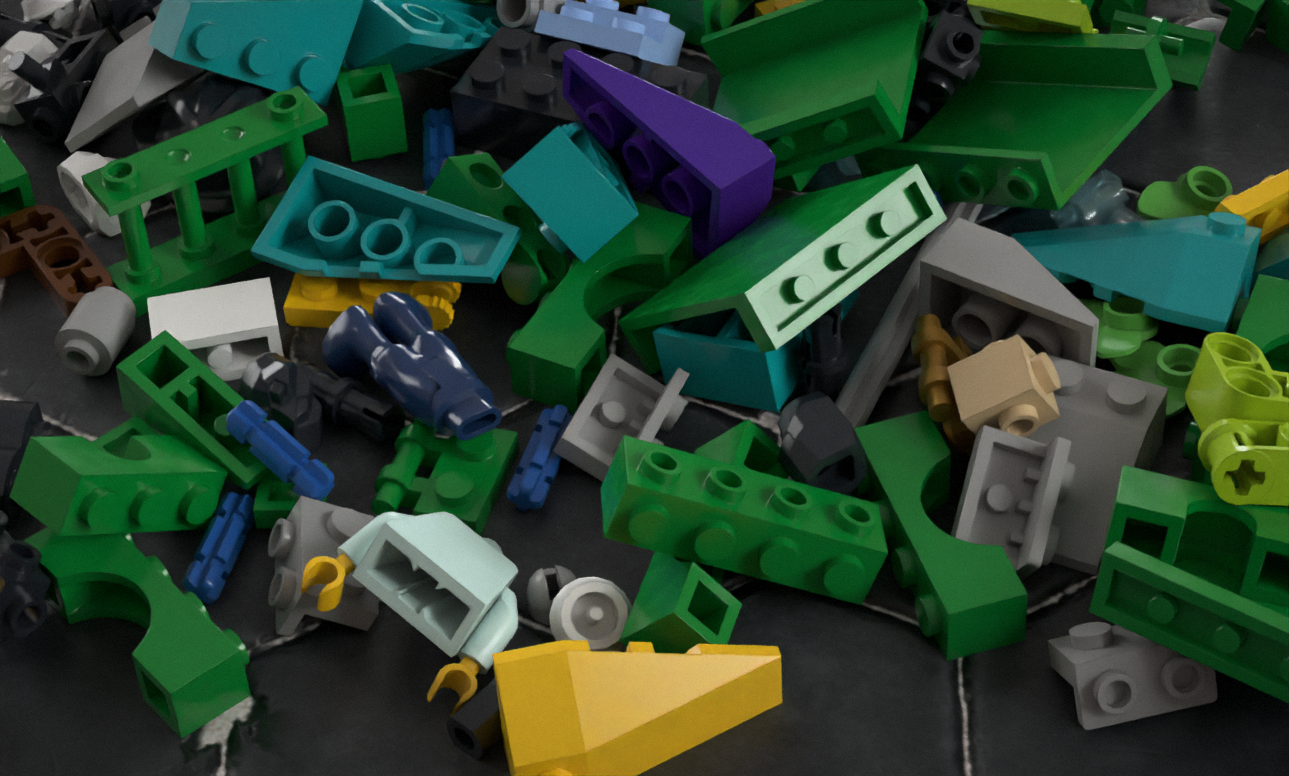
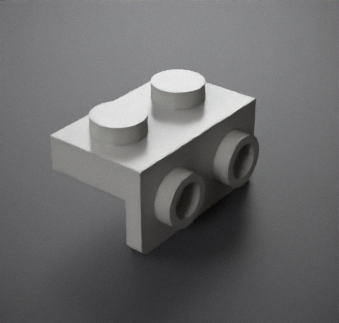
[553,353,689,482]
[951,425,1075,581]
[268,496,379,637]
[1047,622,1218,730]

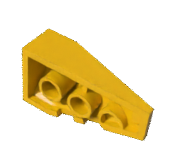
[492,640,782,776]

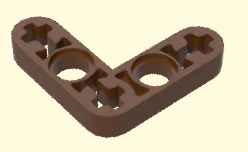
[0,204,114,319]

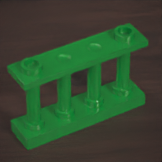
[81,85,328,318]

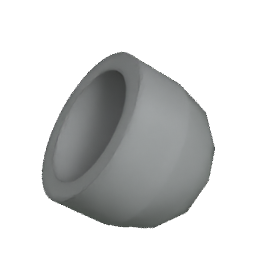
[526,565,577,625]

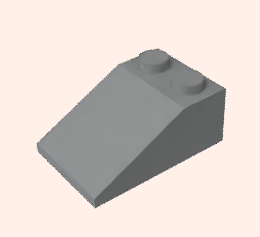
[65,4,209,153]
[919,217,1099,367]
[1024,354,1168,576]

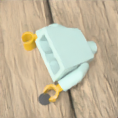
[300,511,518,717]

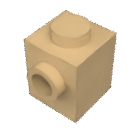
[947,334,1061,437]

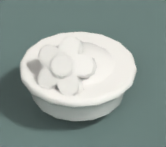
[21,0,80,29]
[549,577,632,652]

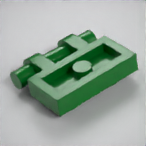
[371,418,520,536]

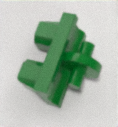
[1109,10,1216,91]

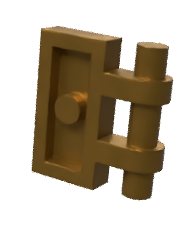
[911,314,976,458]

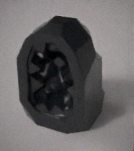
[238,352,325,455]
[778,391,867,495]

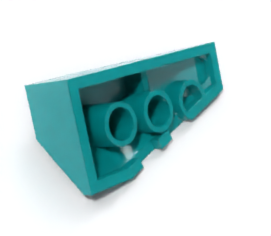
[342,0,508,74]
[251,155,522,284]
[1010,212,1262,332]

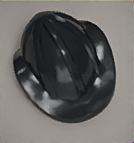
[132,73,284,219]

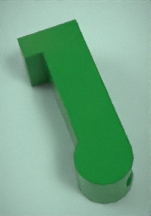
[426,153,571,305]

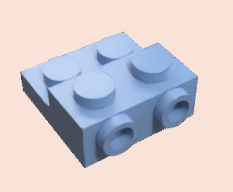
[534,0,685,66]

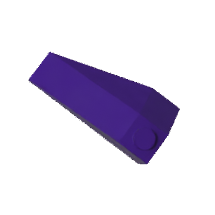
[562,48,776,261]

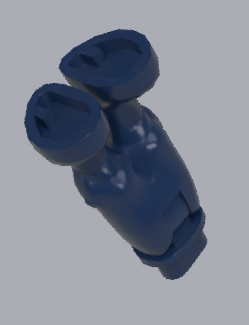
[322,291,502,441]

